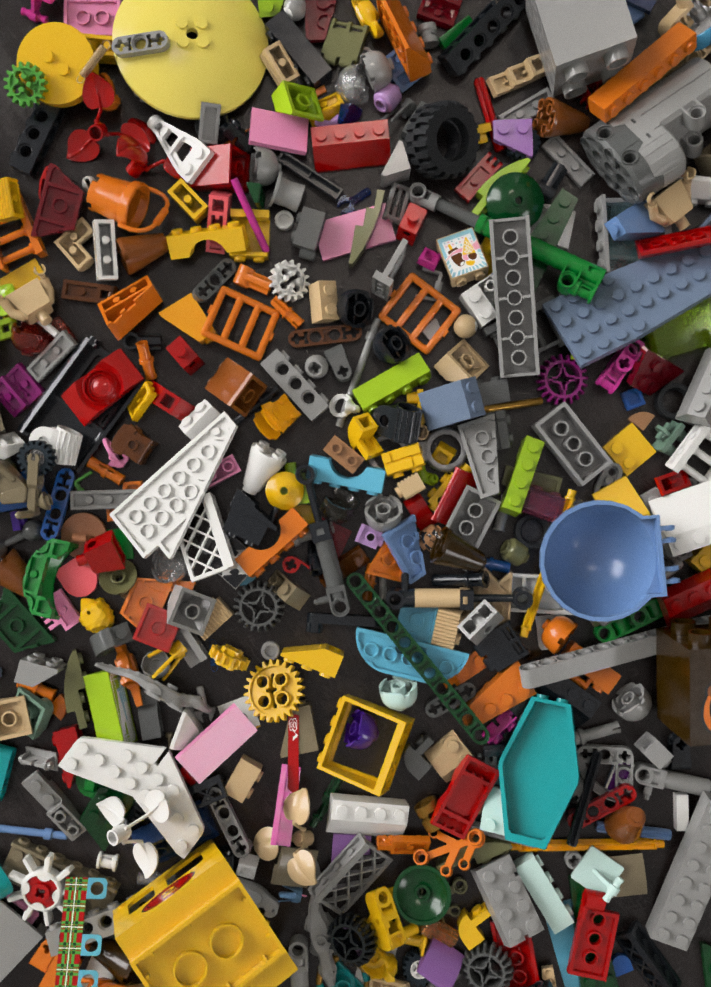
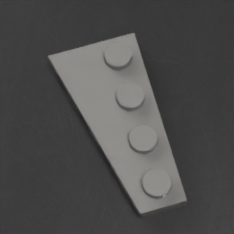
[458,413,500,500]

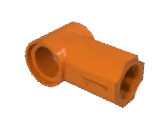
[232,264,272,296]

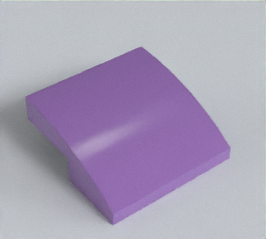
[416,933,465,987]

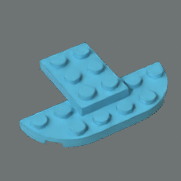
[356,608,469,683]

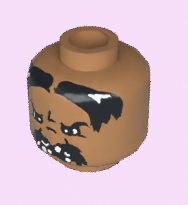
[419,524,441,552]

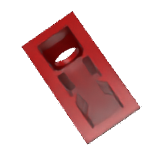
[396,202,428,247]
[166,336,205,376]
[76,530,126,573]

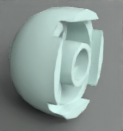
[379,676,418,711]

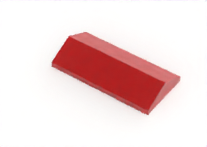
[634,225,711,259]
[490,920,540,987]

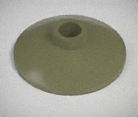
[99,560,137,595]

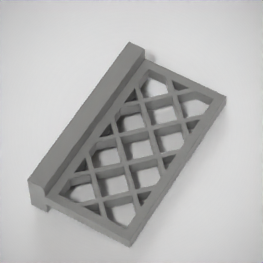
[371,238,408,302]
[308,832,393,915]

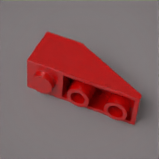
[52,723,83,788]

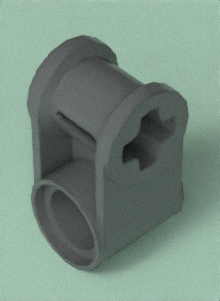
[324,344,352,383]

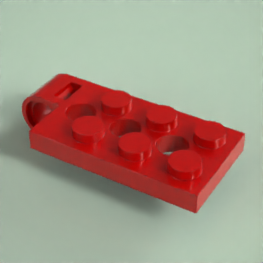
[567,888,620,982]

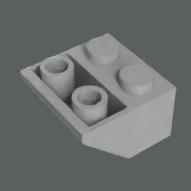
[14,652,68,687]

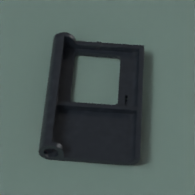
[17,335,146,474]

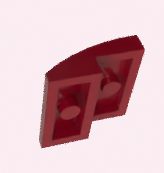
[416,0,463,30]

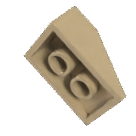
[0,695,33,741]

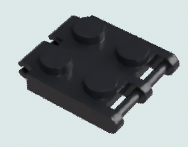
[473,619,531,672]

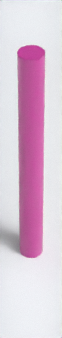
[230,177,270,252]

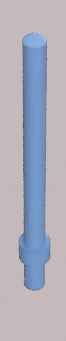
[0,824,68,840]

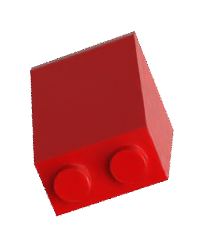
[189,143,250,193]

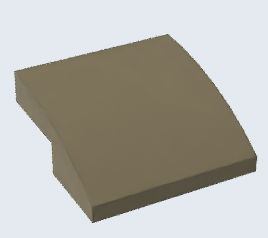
[271,846,318,888]
[610,853,648,897]

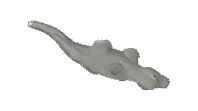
[95,662,212,714]
[304,861,337,987]

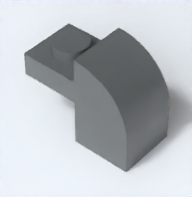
[89,622,134,658]
[403,733,434,781]

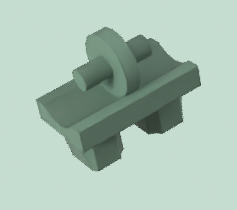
[652,420,687,456]

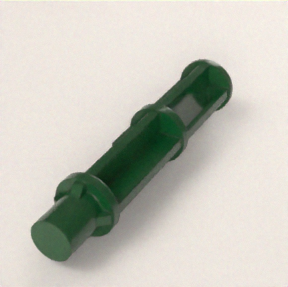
[309,776,344,828]

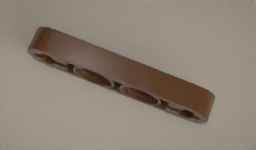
[288,324,362,349]

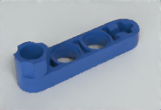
[40,468,76,541]

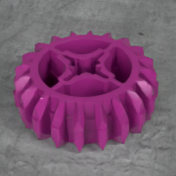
[535,354,588,405]

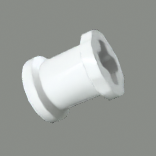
[96,851,119,872]

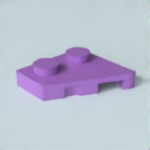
[492,119,533,159]

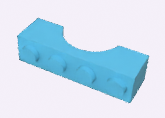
[306,454,387,496]

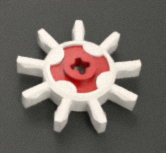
[7,852,75,926]

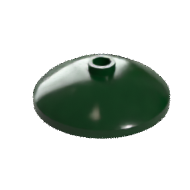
[486,172,544,227]
[393,865,451,926]

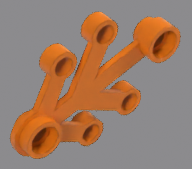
[413,828,486,878]

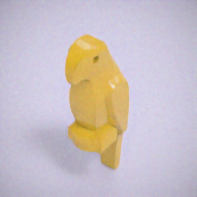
[351,0,384,39]

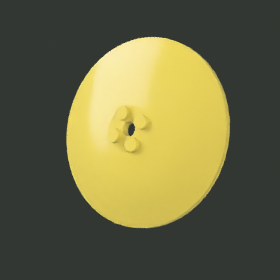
[112,0,269,120]

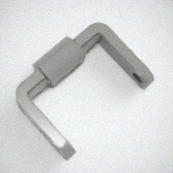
[415,267,443,302]

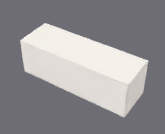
[673,792,689,831]

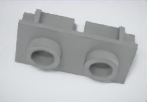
[18,746,59,771]

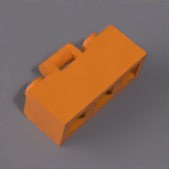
[561,640,622,695]

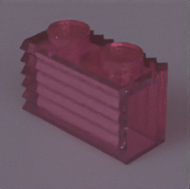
[521,485,566,522]

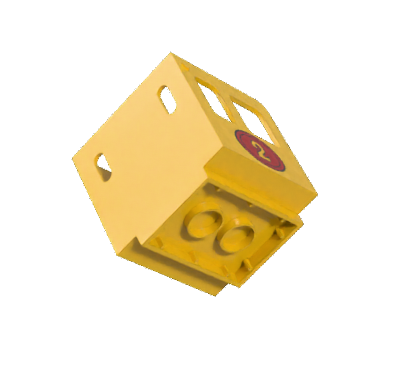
[113,839,298,987]

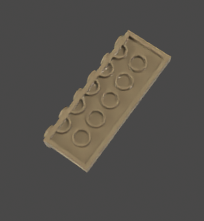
[2,836,121,922]

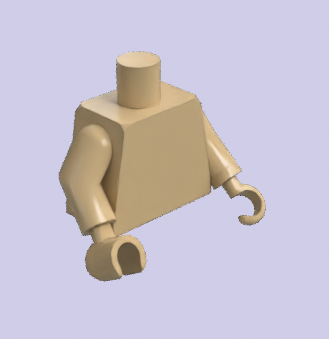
[644,166,696,231]
[0,264,55,326]

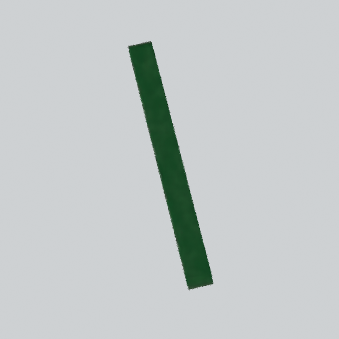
[347,573,490,745]

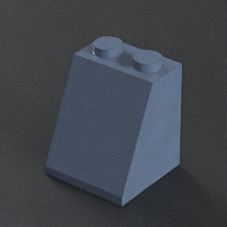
[418,376,486,431]

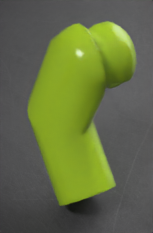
[417,466,439,486]

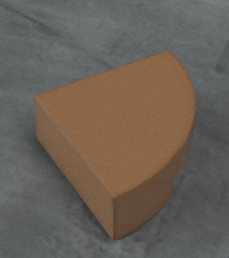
[627,412,655,431]

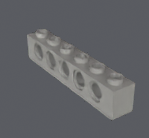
[45,890,155,957]

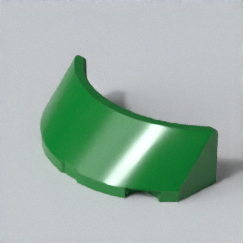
[23,538,79,620]

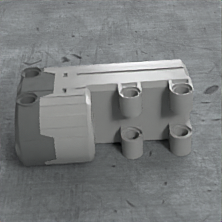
[580,57,711,204]

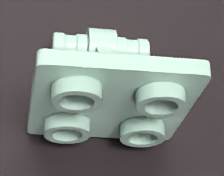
[571,845,624,903]

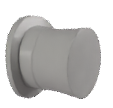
[267,171,305,213]

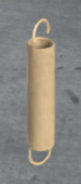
[77,40,111,83]

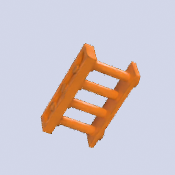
[0,190,48,273]

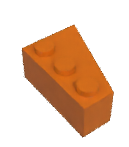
[97,275,163,341]

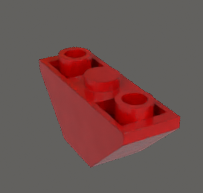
[151,380,195,421]

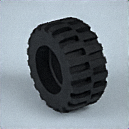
[405,100,480,180]

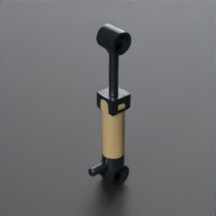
[386,573,533,610]

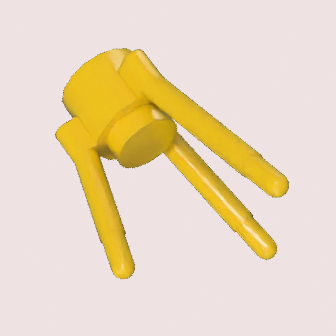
[147,640,188,681]

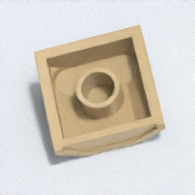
[424,729,475,783]

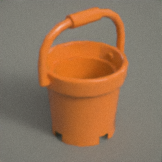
[86,173,170,233]

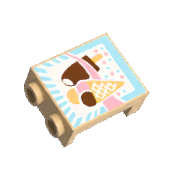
[436,227,489,287]

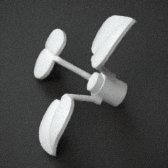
[96,789,170,879]

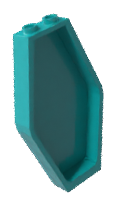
[498,694,580,850]

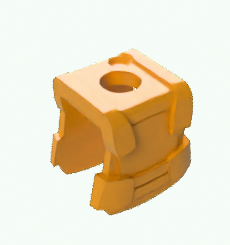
[253,394,302,440]

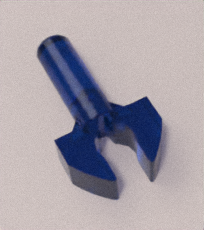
[337,187,371,214]

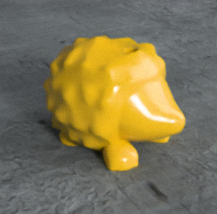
[78,597,115,633]

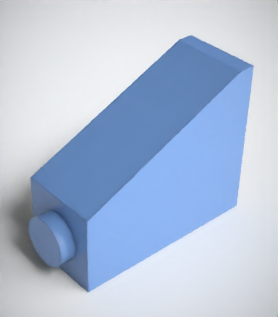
[604,199,665,241]

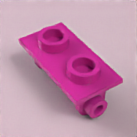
[481,709,519,745]

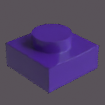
[10,511,28,531]

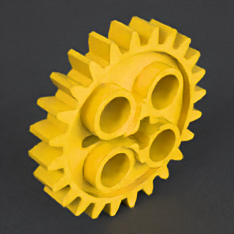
[243,659,305,723]

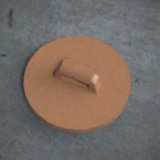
[61,512,107,558]

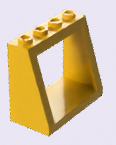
[317,694,415,797]

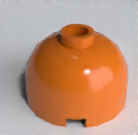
[541,616,578,655]

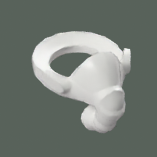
[329,394,361,418]

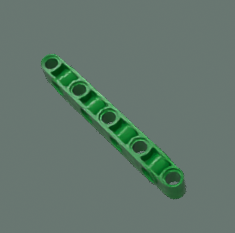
[593,573,698,643]

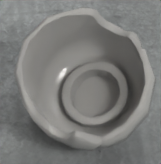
[141,650,170,679]

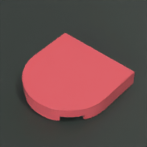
[56,553,99,597]

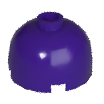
[344,709,379,750]

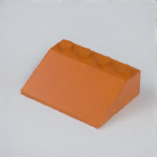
[376,0,433,83]

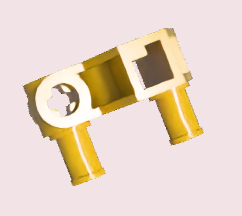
[365,886,419,952]

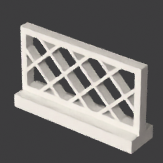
[180,492,238,583]

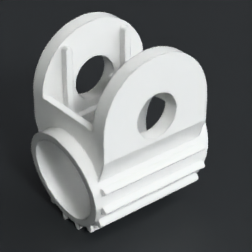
[29,425,83,466]

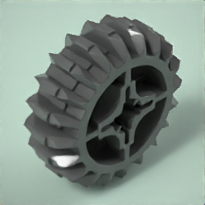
[233,580,285,633]
[461,940,514,987]

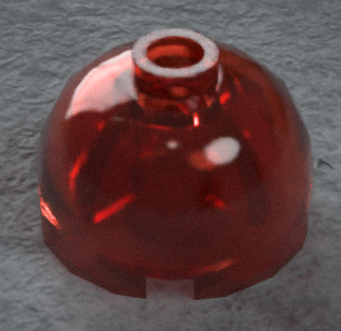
[11,322,52,357]

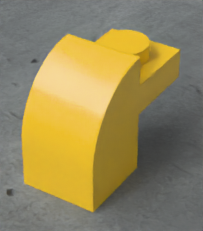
[348,412,384,460]
[457,902,491,951]

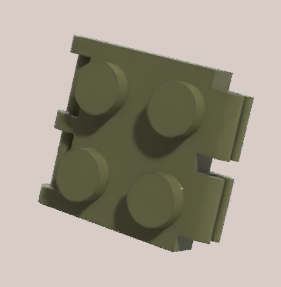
[321,18,369,69]

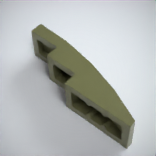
[349,189,385,268]

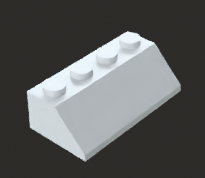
[326,793,410,836]

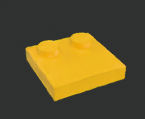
[602,423,656,476]

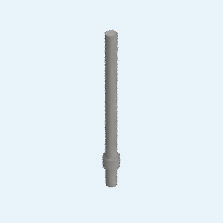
[335,318,381,428]

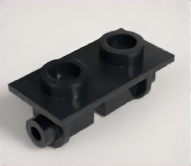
[219,115,255,154]

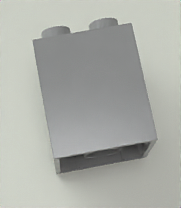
[525,0,637,99]

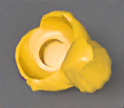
[360,947,398,982]

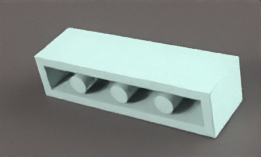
[513,852,575,934]

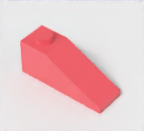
[205,189,233,255]

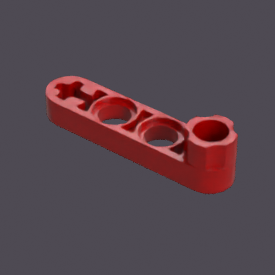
[567,783,637,828]

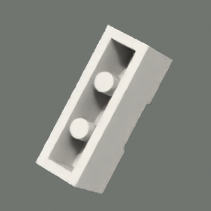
[92,219,118,281]

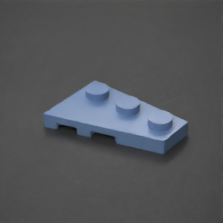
[381,514,426,584]

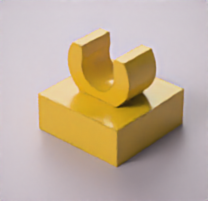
[477,122,492,144]

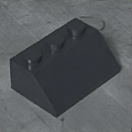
[530,679,602,730]

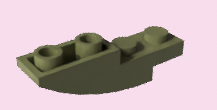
[64,649,90,730]
[435,836,513,873]

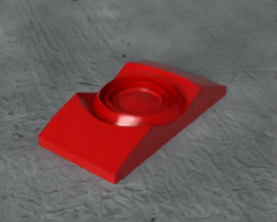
[61,348,145,427]
[430,754,499,840]

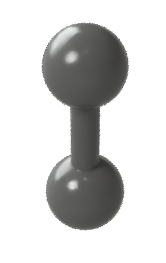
[0,520,42,559]

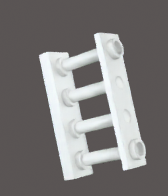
[665,424,711,484]

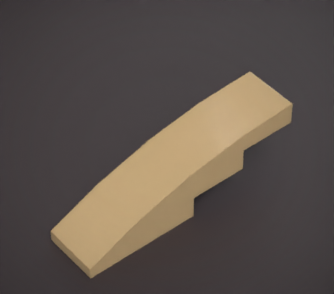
[486,54,546,98]

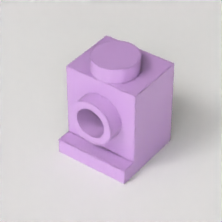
[355,523,384,550]

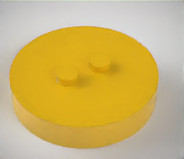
[17,22,99,108]

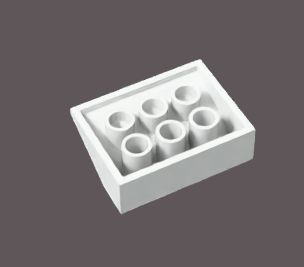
[648,480,711,557]

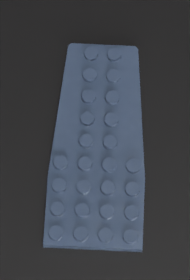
[542,245,711,369]

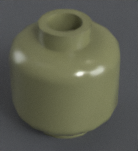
[500,538,530,566]

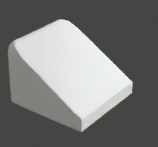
[236,854,260,880]

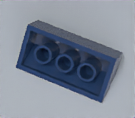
[131,800,220,864]

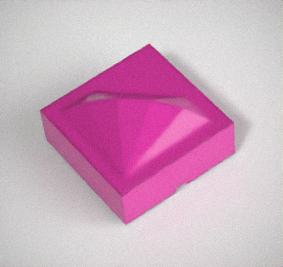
[417,247,441,272]

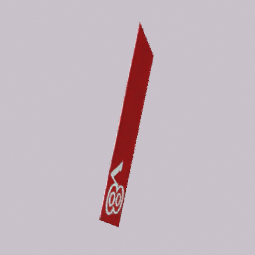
[288,714,299,793]

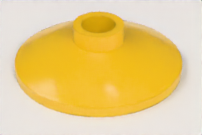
[265,472,304,510]

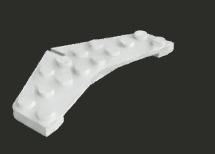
[58,736,205,859]

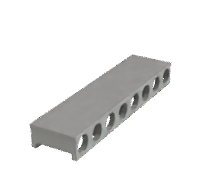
[489,215,540,378]

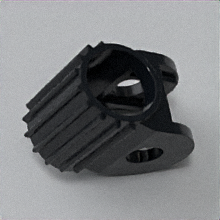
[372,402,423,443]

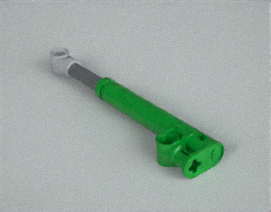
[409,182,607,305]

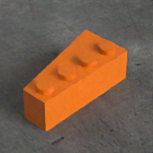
[462,661,537,724]

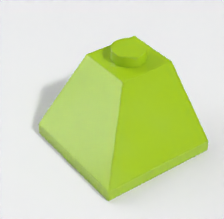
[271,80,324,122]

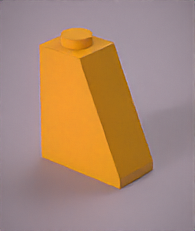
[159,293,217,345]

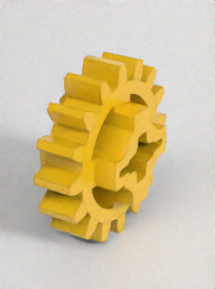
[208,644,250,671]

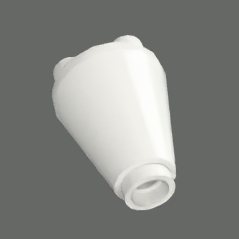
[242,439,287,495]

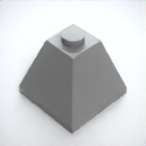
[167,584,217,636]

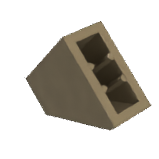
[280,700,319,758]

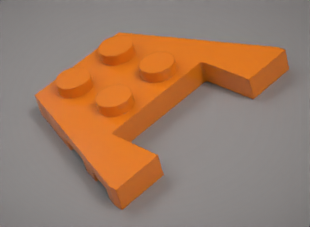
[120,578,196,628]

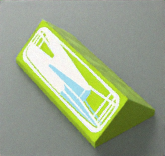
[83,670,138,742]

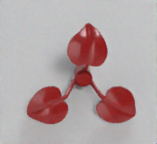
[67,72,151,162]
[116,117,189,185]

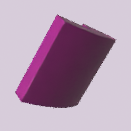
[0,362,45,418]

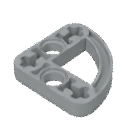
[577,744,634,802]

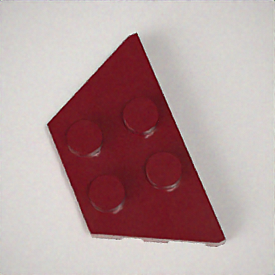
[31,163,85,238]
[626,345,684,396]

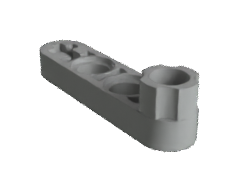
[207,786,253,858]

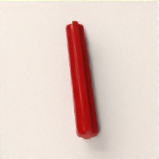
[474,77,505,152]

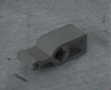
[138,688,165,741]

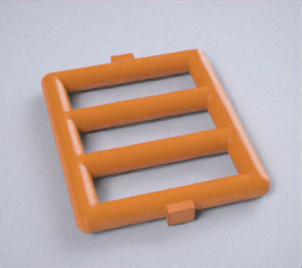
[378,272,461,355]
[201,285,280,361]

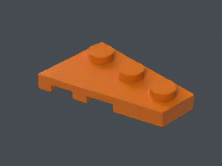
[365,527,417,582]

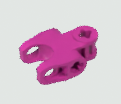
[595,340,645,395]

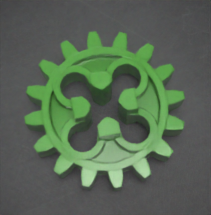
[3,61,48,108]

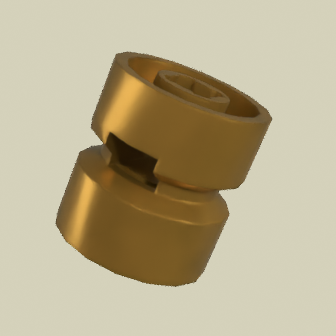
[414,795,440,833]

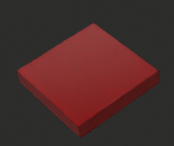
[132,602,179,653]

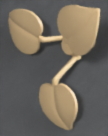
[253,788,317,886]

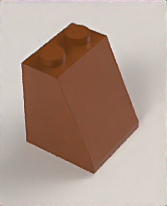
[205,357,268,418]

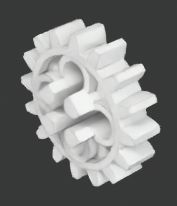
[268,260,310,302]

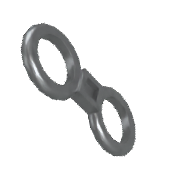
[367,427,467,477]

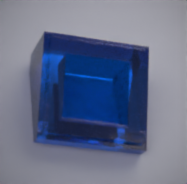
[337,103,363,124]

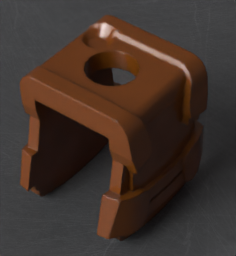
[111,423,158,466]

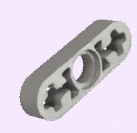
[111,30,170,58]

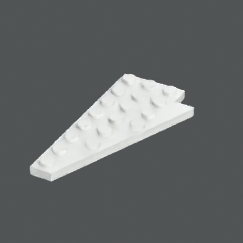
[109,411,238,560]

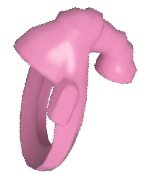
[102,438,129,468]

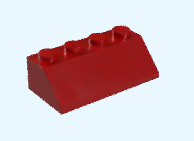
[310,119,391,173]
[656,568,711,627]

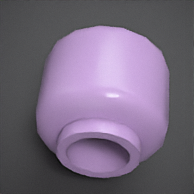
[374,83,402,113]

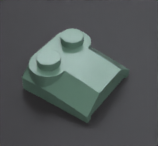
[15,686,54,740]

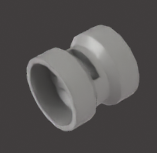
[417,22,439,49]

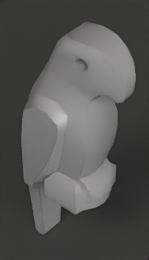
[238,877,280,918]

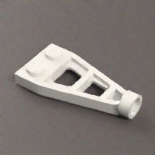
[147,115,215,185]

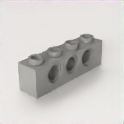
[260,349,329,422]

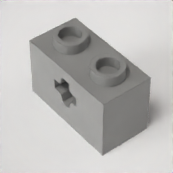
[457,599,504,645]
[633,731,674,770]

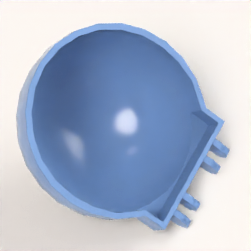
[539,500,680,622]

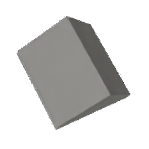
[380,140,411,188]

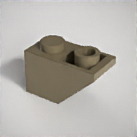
[268,569,311,611]

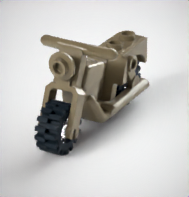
[0,440,57,519]

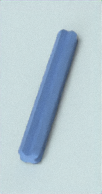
[595,821,672,841]

